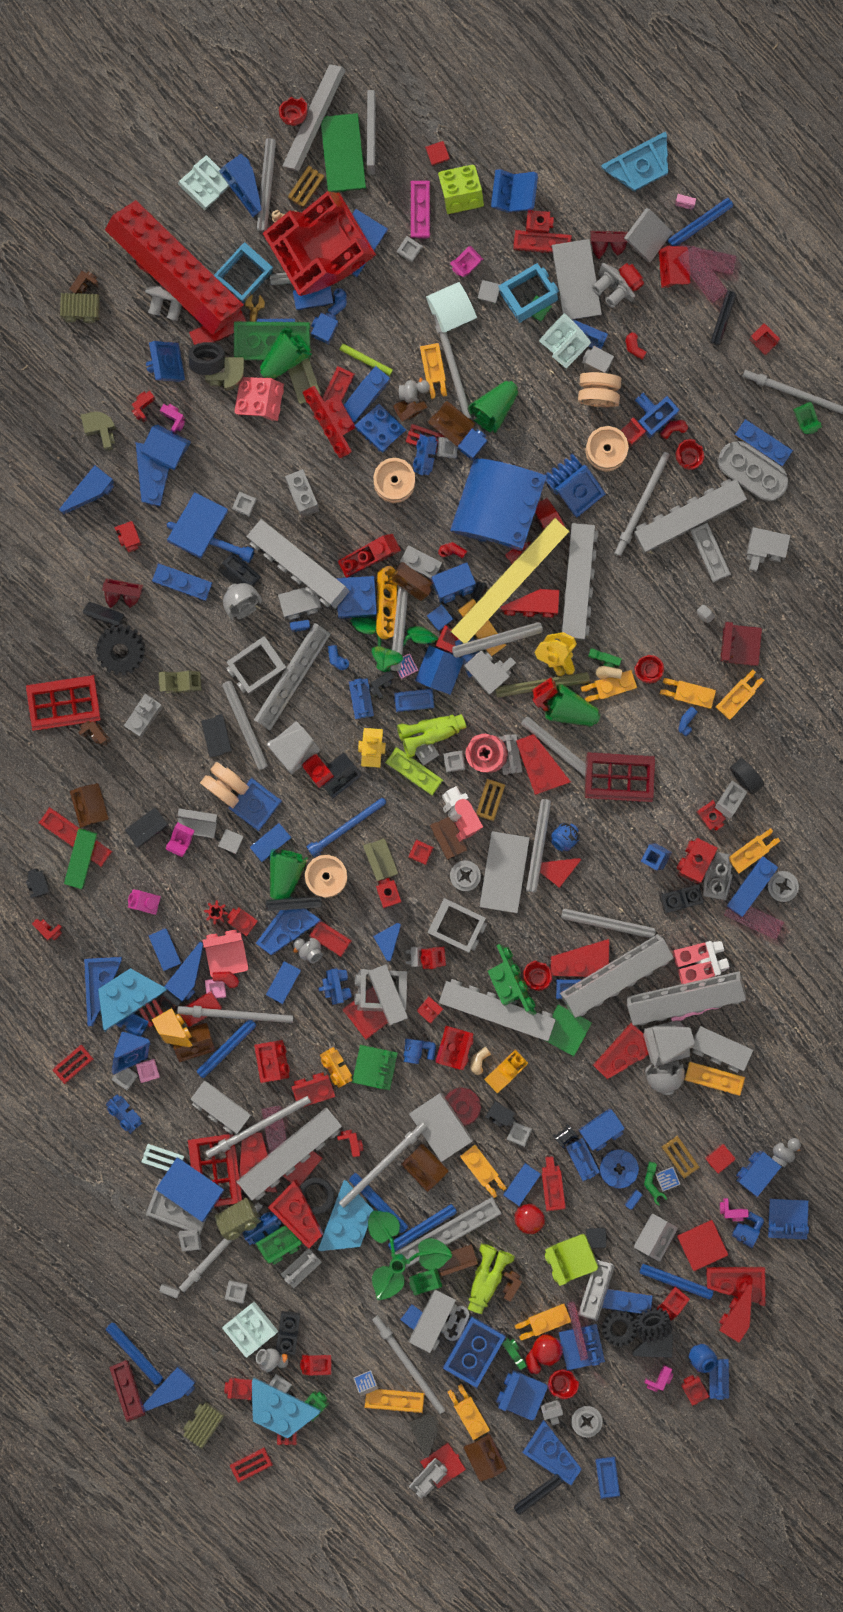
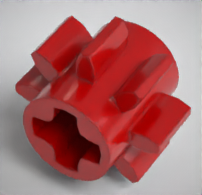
[204,900,228,925]

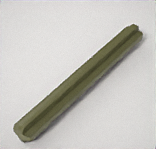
[495,672,590,697]

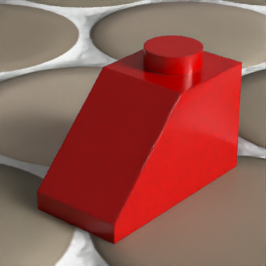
[534,498,565,530]

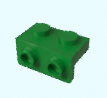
[255,1225,302,1265]

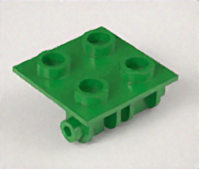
[352,1045,398,1090]

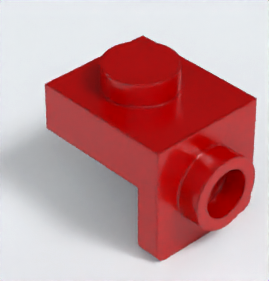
[131,391,156,422]
[421,946,446,969]
[337,1130,364,1157]

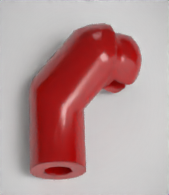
[625,332,647,360]
[660,420,688,440]
[438,542,467,559]
[213,971,239,988]

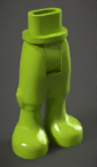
[397,714,467,758]
[468,1243,515,1314]

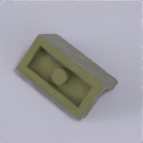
[288,358,321,404]
[363,838,398,882]

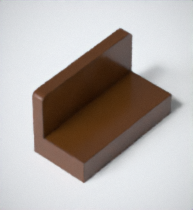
[390,562,432,601]
[70,783,109,828]
[430,817,467,860]
[173,1023,216,1062]
[401,1144,448,1192]
[439,1244,478,1276]
[463,1434,507,1482]

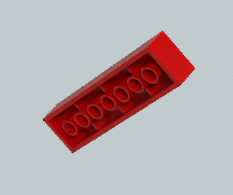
[104,200,244,335]

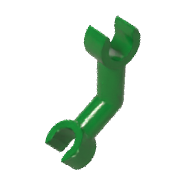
[644,1162,667,1206]

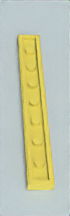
[451,518,569,643]

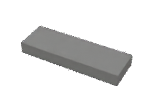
[690,522,731,583]
[368,965,408,1026]
[578,1260,615,1321]

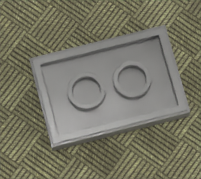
[409,1093,473,1162]
[146,1178,206,1235]

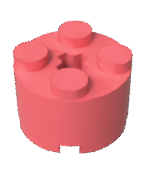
[466,734,508,773]

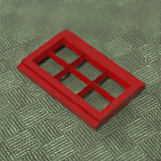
[26,675,101,731]
[188,1134,242,1207]

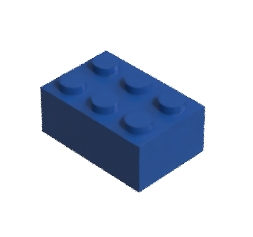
[443,1315,506,1388]

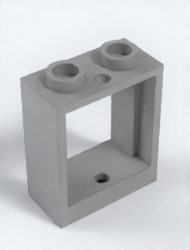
[285,469,319,519]
[226,636,286,695]
[428,898,487,953]
[354,969,407,1012]

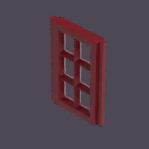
[584,752,655,802]

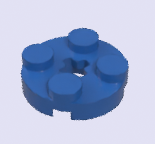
[600,1149,639,1188]

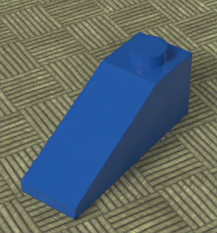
[219,153,262,217]
[344,366,390,423]
[59,465,114,515]
[727,856,778,917]
[164,942,204,1001]
[143,1366,196,1411]

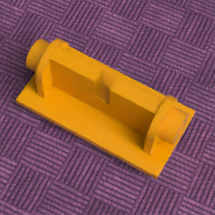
[320,1047,352,1088]

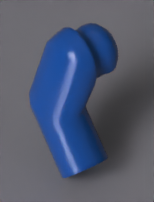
[327,288,347,316]
[328,645,349,670]
[678,707,698,736]

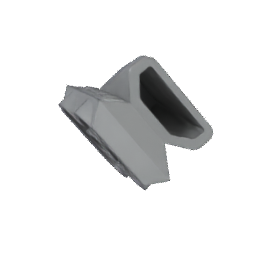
[267,721,321,775]
[643,1021,695,1066]

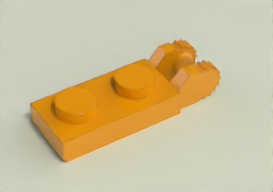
[420,343,447,399]
[715,669,764,720]
[581,670,637,702]
[660,678,716,709]
[729,828,780,874]
[460,1145,507,1198]
[515,1303,571,1341]
[448,1384,490,1440]

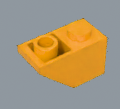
[152,1008,192,1047]
[484,1049,528,1093]

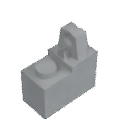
[746,527,790,572]
[463,650,516,695]
[124,694,163,738]

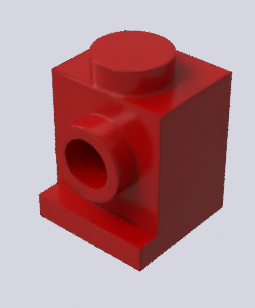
[526,210,554,233]
[114,521,142,552]
[696,800,726,831]
[376,878,402,909]

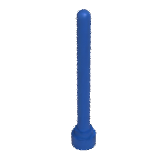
[167,521,255,563]
[306,798,386,858]

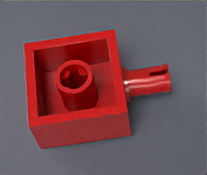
[676,838,718,884]

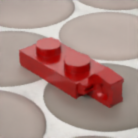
[541,1156,566,1211]

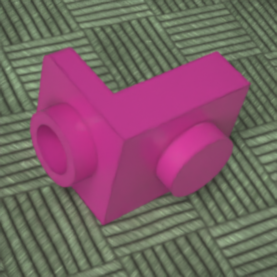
[450,246,484,277]
[160,404,185,433]
[166,822,195,857]
[128,889,161,915]
[720,1198,748,1221]
[644,1365,673,1392]

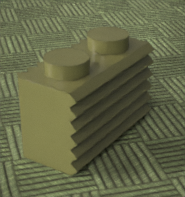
[60,293,100,323]
[214,1198,261,1240]
[183,1402,225,1449]

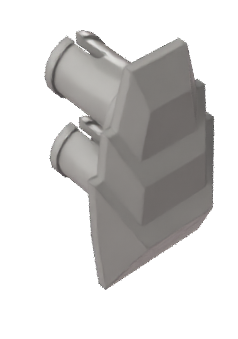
[592,263,635,308]
[145,285,182,321]
[703,852,733,900]

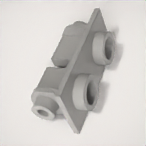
[499,734,522,775]
[281,1248,322,1289]
[409,1458,448,1499]

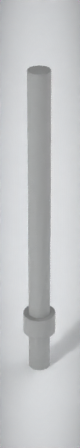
[433,314,472,419]
[742,370,843,414]
[614,452,670,557]
[177,1006,293,1023]
[206,1096,311,1158]
[339,1122,427,1208]
[179,1202,263,1293]
[372,1315,446,1414]

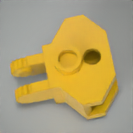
[534,632,577,676]
[358,728,386,768]

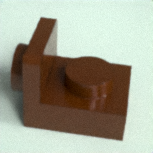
[69,271,99,294]
[393,401,428,422]
[502,1270,522,1302]

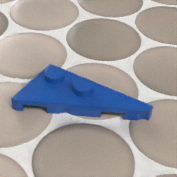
[84,957,122,1026]

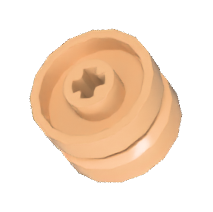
[578,372,622,407]
[585,426,629,472]
[373,458,415,503]
[200,762,249,808]
[305,855,348,898]

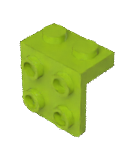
[438,165,484,214]
[545,1234,598,1286]

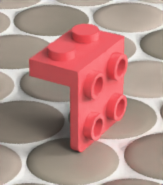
[235,377,284,421]
[203,930,248,977]

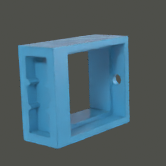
[214,242,273,304]
[498,263,559,323]

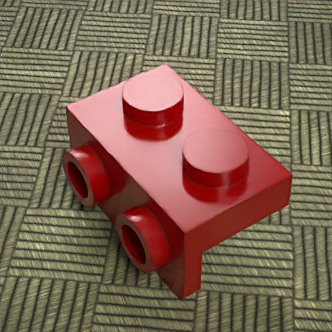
[435,1026,473,1070]

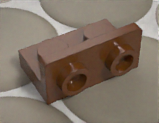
[428,401,475,446]
[78,721,112,746]

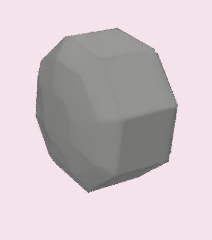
[697,605,715,623]

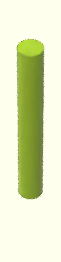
[339,344,393,376]

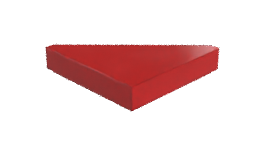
[540,858,581,888]

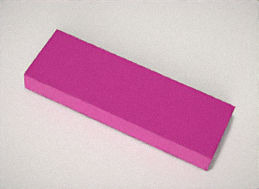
[411,181,430,238]

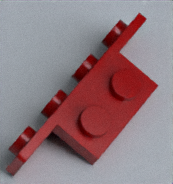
[302,386,356,458]

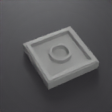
[624,208,673,262]

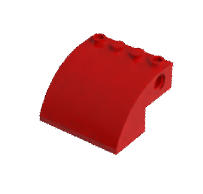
[263,191,376,296]

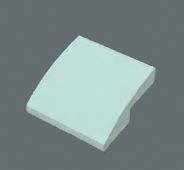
[178,155,229,210]
[426,282,477,332]
[539,313,591,369]
[222,1302,278,1358]

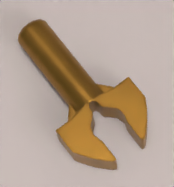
[245,294,265,322]

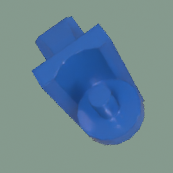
[318,968,352,1005]

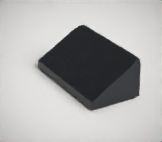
[218,553,261,587]
[83,602,124,627]

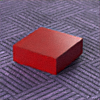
[425,141,450,166]
[409,840,434,865]

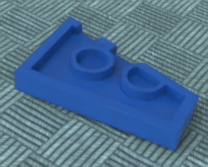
[136,442,169,507]
[256,897,321,955]
[522,1420,582,1485]

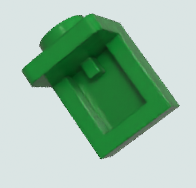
[793,402,822,434]
[409,1268,442,1296]
[305,1391,329,1422]

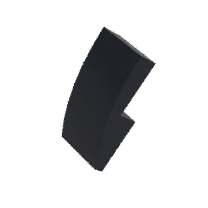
[659,884,704,914]
[276,1311,301,1355]

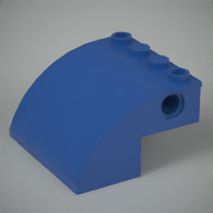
[450,459,547,551]

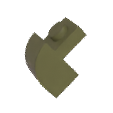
[205,357,245,391]
[81,412,116,451]
[159,671,202,693]

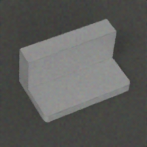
[178,809,218,838]
[634,1214,678,1261]

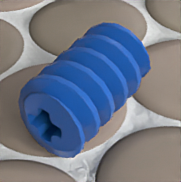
[545,454,582,495]

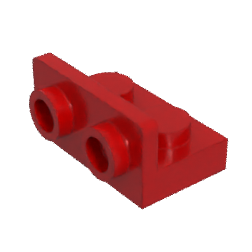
[254,1040,290,1083]
[291,1072,336,1107]

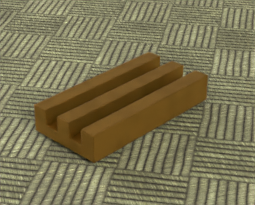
[288,166,325,208]
[476,779,505,821]
[662,1136,700,1178]

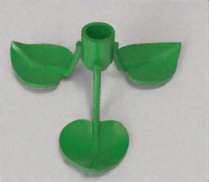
[350,617,439,672]
[368,1211,452,1300]

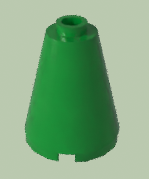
[260,327,312,379]
[467,381,519,433]
[545,684,600,727]
[270,849,308,899]

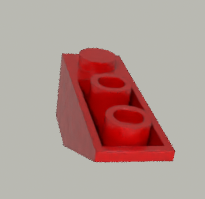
[338,534,401,578]
[500,589,559,618]
[719,1278,753,1343]

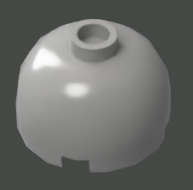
[223,583,262,620]
[645,1061,684,1095]

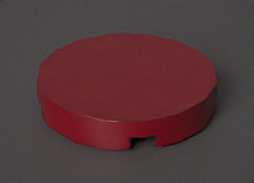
[445,1087,481,1126]

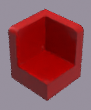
[749,323,780,355]
[620,417,646,447]
[436,625,459,654]
[704,1144,735,1174]

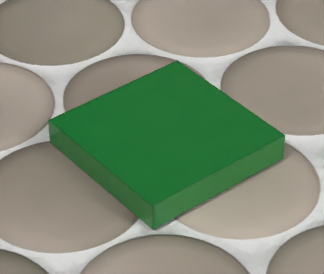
[544,1004,592,1056]

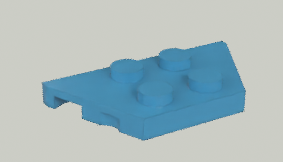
[601,131,668,192]
[98,968,167,1032]
[318,1180,374,1251]
[252,1377,321,1438]

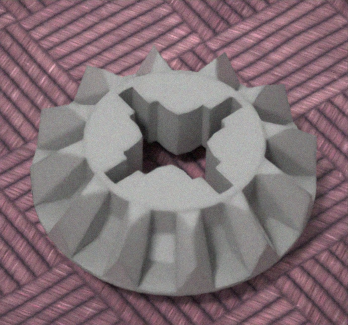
[450,860,481,891]
[768,871,799,902]
[572,1406,603,1437]

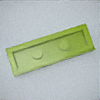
[385,747,443,796]

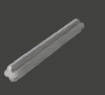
[257,138,276,232]
[390,586,408,671]
[452,622,543,658]
[222,681,268,770]
[521,716,598,783]
[526,799,551,893]
[561,909,656,938]

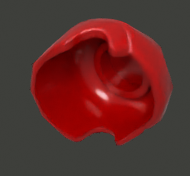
[279,97,308,126]
[676,439,705,470]
[634,655,665,684]
[523,960,552,991]
[514,1204,545,1234]
[532,1334,563,1366]
[548,1369,579,1400]

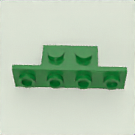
[488,944,536,1016]

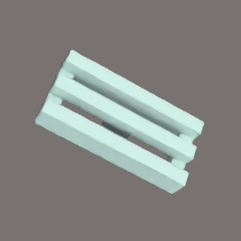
[142,1144,184,1171]

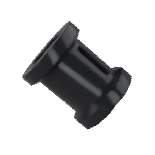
[552,1124,578,1149]

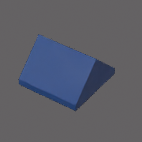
[140,424,191,470]
[415,645,465,695]
[373,923,401,962]
[112,1032,150,1075]

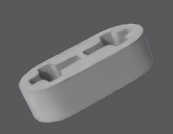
[444,1305,469,1341]

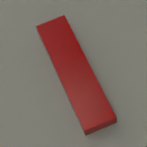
[39,807,113,867]

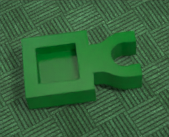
[588,648,622,668]
[502,1337,527,1370]

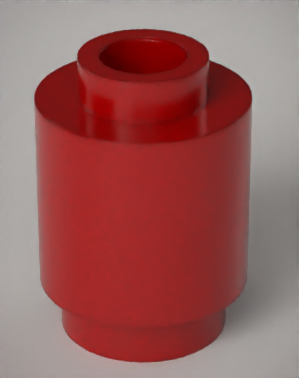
[619,263,645,292]

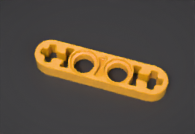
[376,566,397,639]

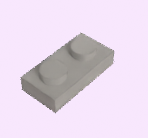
[400,545,442,579]
[714,780,748,819]

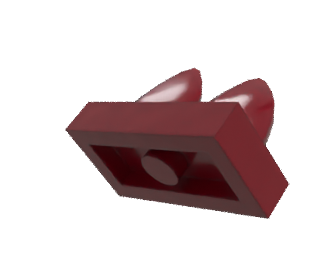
[590,231,628,259]
[102,578,144,608]

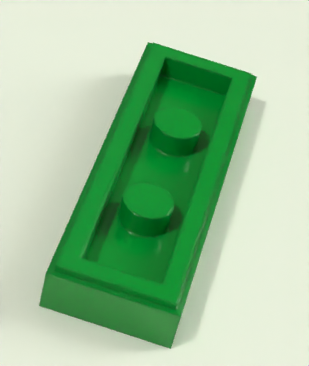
[64,828,98,889]

